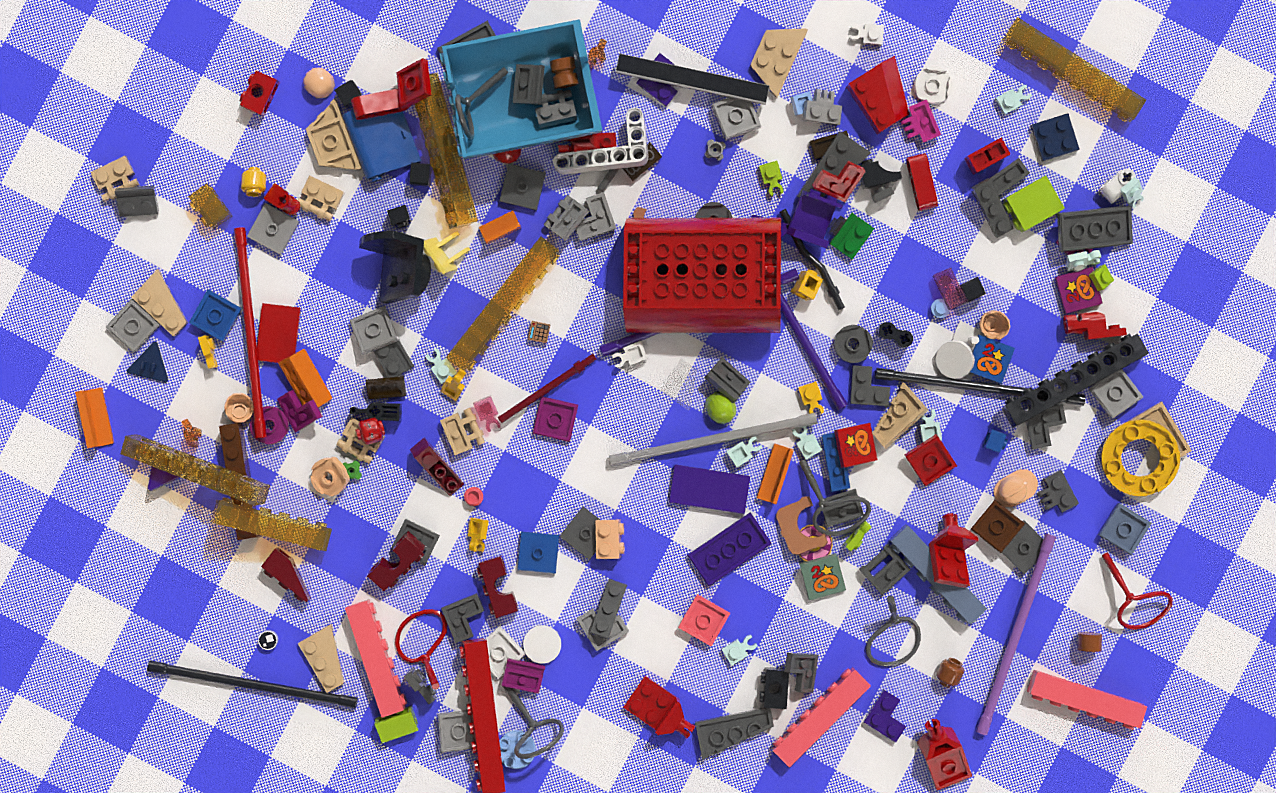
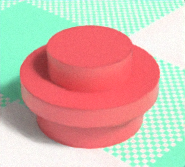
[464,487,484,506]

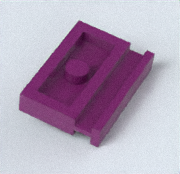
[501,657,545,694]

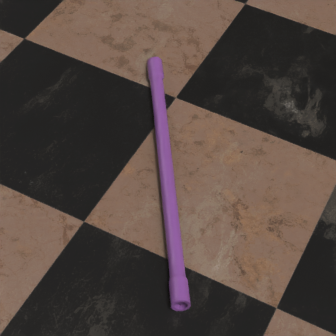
[976,533,1056,735]

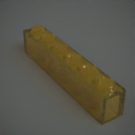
[210,497,332,551]

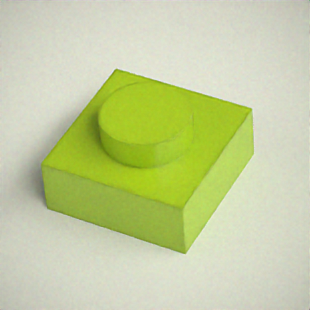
[1089,264,1114,291]

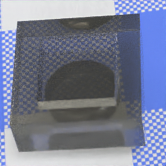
[828,216,847,237]

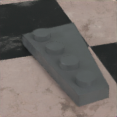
[797,131,871,198]
[695,708,774,760]

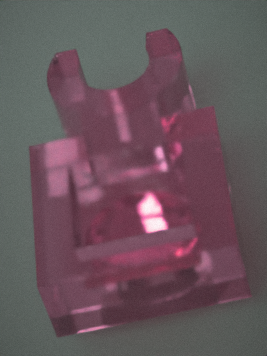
[473,395,500,432]

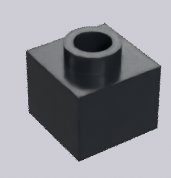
[387,205,412,228]

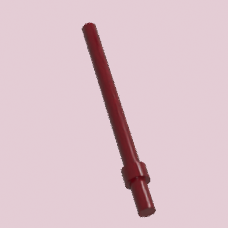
[497,353,597,424]

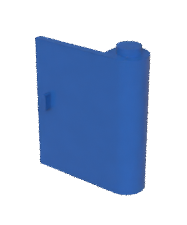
[342,110,421,183]

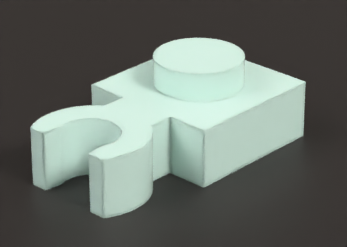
[995,85,1032,115]
[1120,177,1144,208]
[1066,250,1101,272]
[426,348,457,384]
[919,409,942,443]
[792,426,822,460]
[726,437,762,467]
[721,635,758,665]

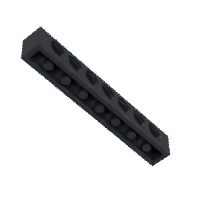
[1001,333,1149,428]

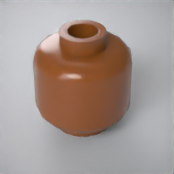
[936,658,965,688]

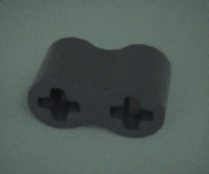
[876,322,913,348]

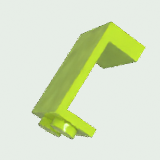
[1003,175,1065,233]

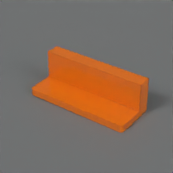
[278,349,332,407]
[75,387,114,449]
[756,443,794,504]

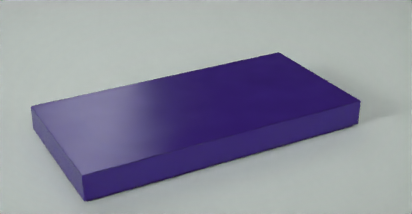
[669,464,750,514]
[687,512,772,586]

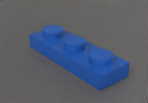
[821,433,850,491]

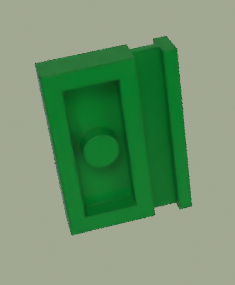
[829,212,875,260]

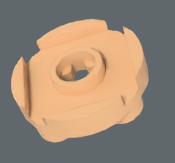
[310,457,350,496]

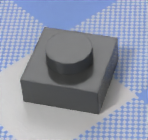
[872,186,894,203]

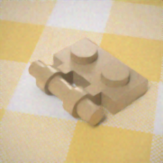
[90,156,140,202]
[297,175,345,221]
[440,408,485,455]
[336,417,386,464]

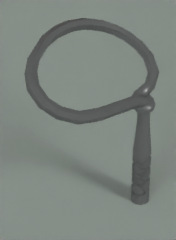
[455,67,508,140]
[799,459,871,536]
[866,596,921,667]
[502,686,564,759]

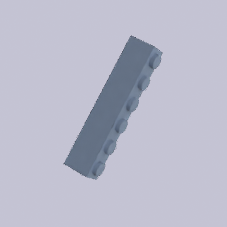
[889,524,987,625]

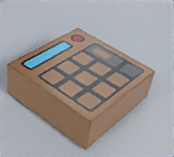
[528,321,551,343]

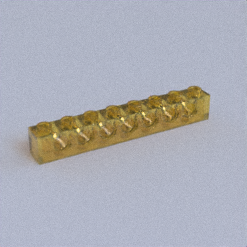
[120,434,270,506]

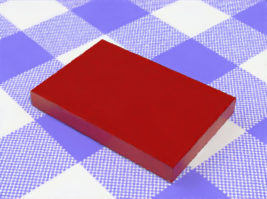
[257,303,301,363]

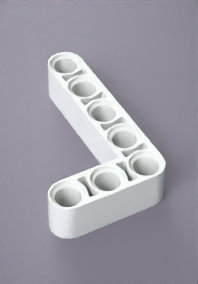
[553,107,648,175]

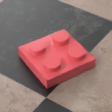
[678,594,730,646]

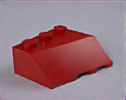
[846,56,910,135]

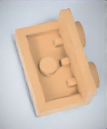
[596,519,625,559]

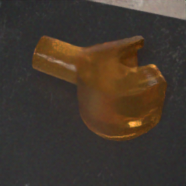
[587,39,607,67]
[181,419,202,447]

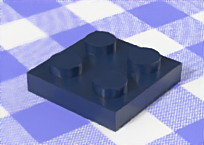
[1030,113,1080,162]

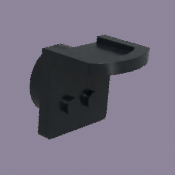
[359,231,431,304]

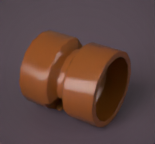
[550,57,579,89]

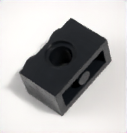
[759,667,789,709]

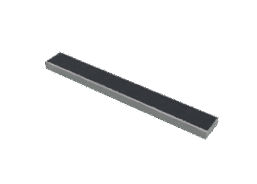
[615,53,770,105]

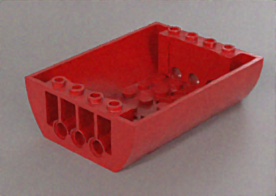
[623,218,781,333]

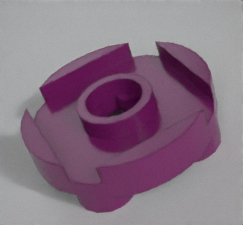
[250,406,289,444]

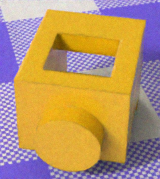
[790,269,823,301]

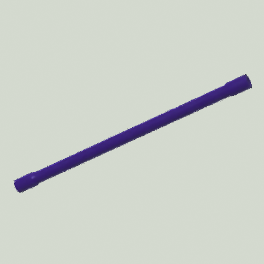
[599,268,800,357]
[781,292,848,410]

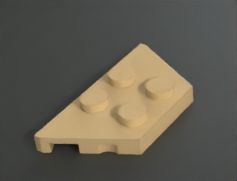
[750,28,808,98]
[306,99,362,170]

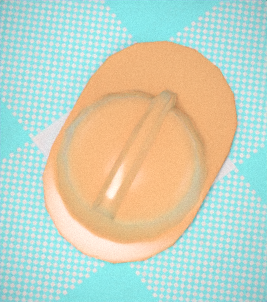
[994,469,1038,507]

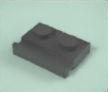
[513,64,545,105]
[114,185,159,217]
[373,337,415,377]
[704,357,751,403]
[822,489,864,527]

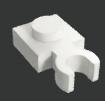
[850,24,884,46]
[612,341,648,368]

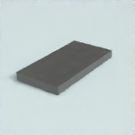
[1057,205,1133,252]

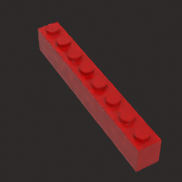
[459,638,506,793]

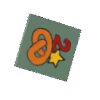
[799,553,846,601]

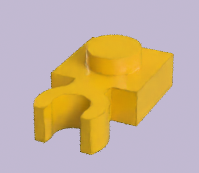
[198,335,218,369]
[798,381,824,414]

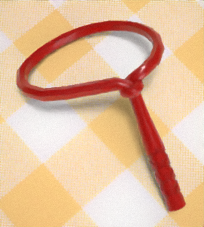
[1102,552,1173,630]
[395,609,447,690]

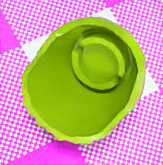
[705,391,736,424]

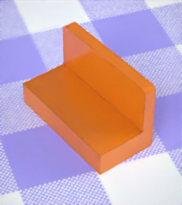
[479,211,521,245]

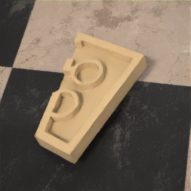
[132,269,188,337]
[872,382,929,449]
[1128,401,1192,458]
[298,623,344,693]

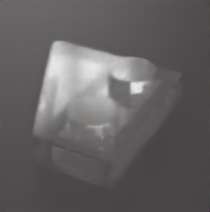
[659,358,697,411]

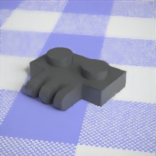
[1036,470,1079,513]

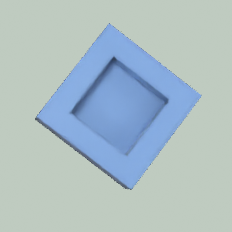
[790,91,812,116]

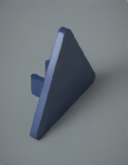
[127,342,169,382]

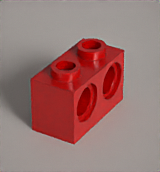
[964,137,1011,175]

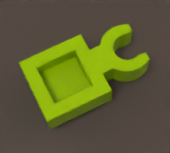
[758,161,783,197]
[843,521,872,551]

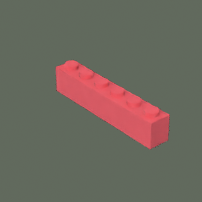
[345,599,407,717]
[772,667,871,768]
[1027,670,1147,730]

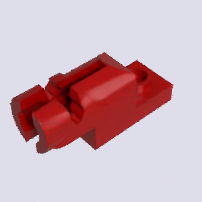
[558,132,616,153]
[1063,312,1127,340]

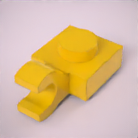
[440,369,466,401]
[468,517,489,552]

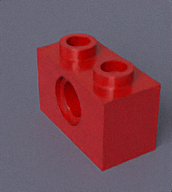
[239,70,280,117]

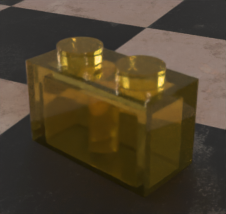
[188,183,233,229]

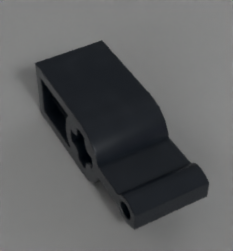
[350,403,402,421]

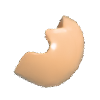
[303,68,335,98]
[979,310,1010,340]
[224,393,253,423]

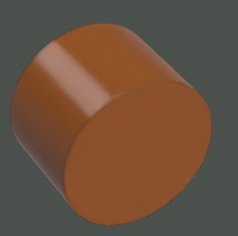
[1077,632,1102,652]

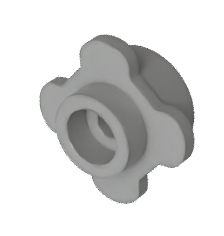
[705,140,726,160]

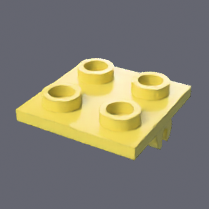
[423,231,470,274]

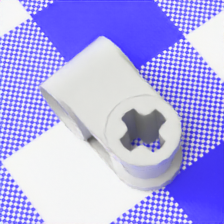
[1099,169,1136,204]

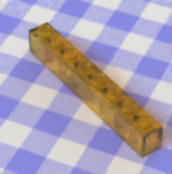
[1002,17,1146,122]
[415,73,478,229]
[446,236,560,372]

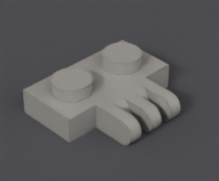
[802,89,842,126]

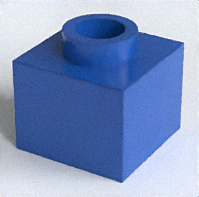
[983,429,1008,453]

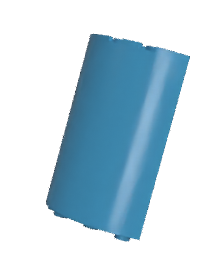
[440,19,603,160]

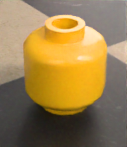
[241,167,266,197]

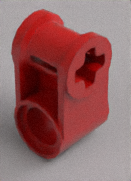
[264,183,300,215]

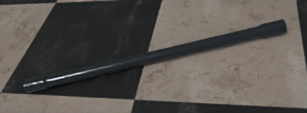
[875,368,1086,406]
[147,660,358,709]

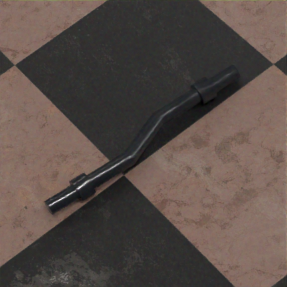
[779,209,845,311]

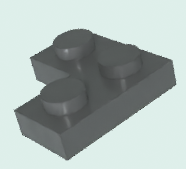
[850,365,890,406]
[1026,404,1067,449]
[441,593,484,643]
[784,652,819,693]
[404,667,437,704]

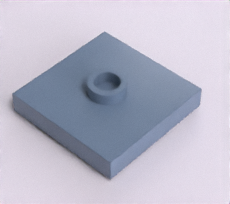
[1098,503,1152,556]

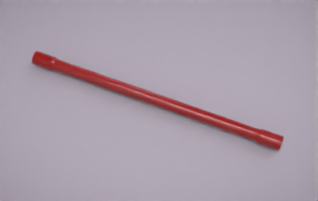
[234,227,267,439]

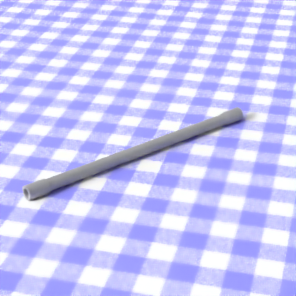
[609,413,818,466]

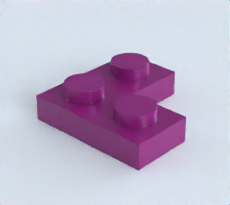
[277,390,323,432]

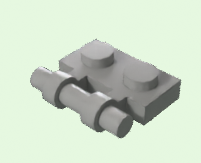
[544,195,589,241]

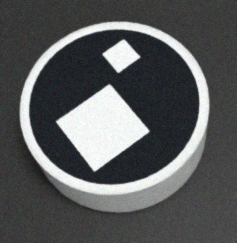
[258,630,278,650]

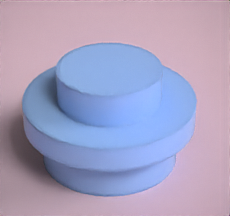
[931,299,950,318]

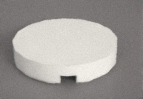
[914,66,952,105]
[936,340,975,379]
[523,625,561,664]

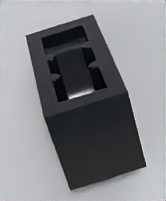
[859,159,902,190]

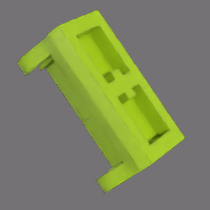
[375,705,418,743]

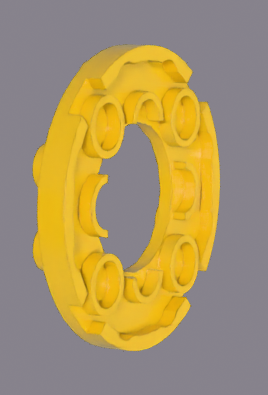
[1101,419,1180,496]

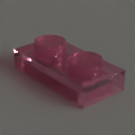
[933,267,967,310]

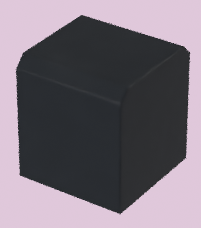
[334,80,363,109]
[409,162,432,187]
[958,277,986,303]

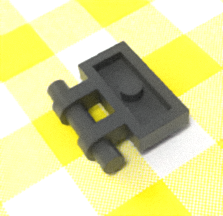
[534,89,577,128]

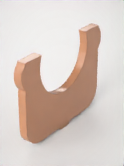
[776,496,828,555]

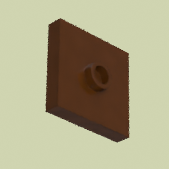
[971,500,1025,553]

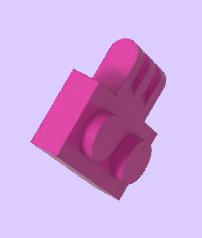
[900,99,942,143]

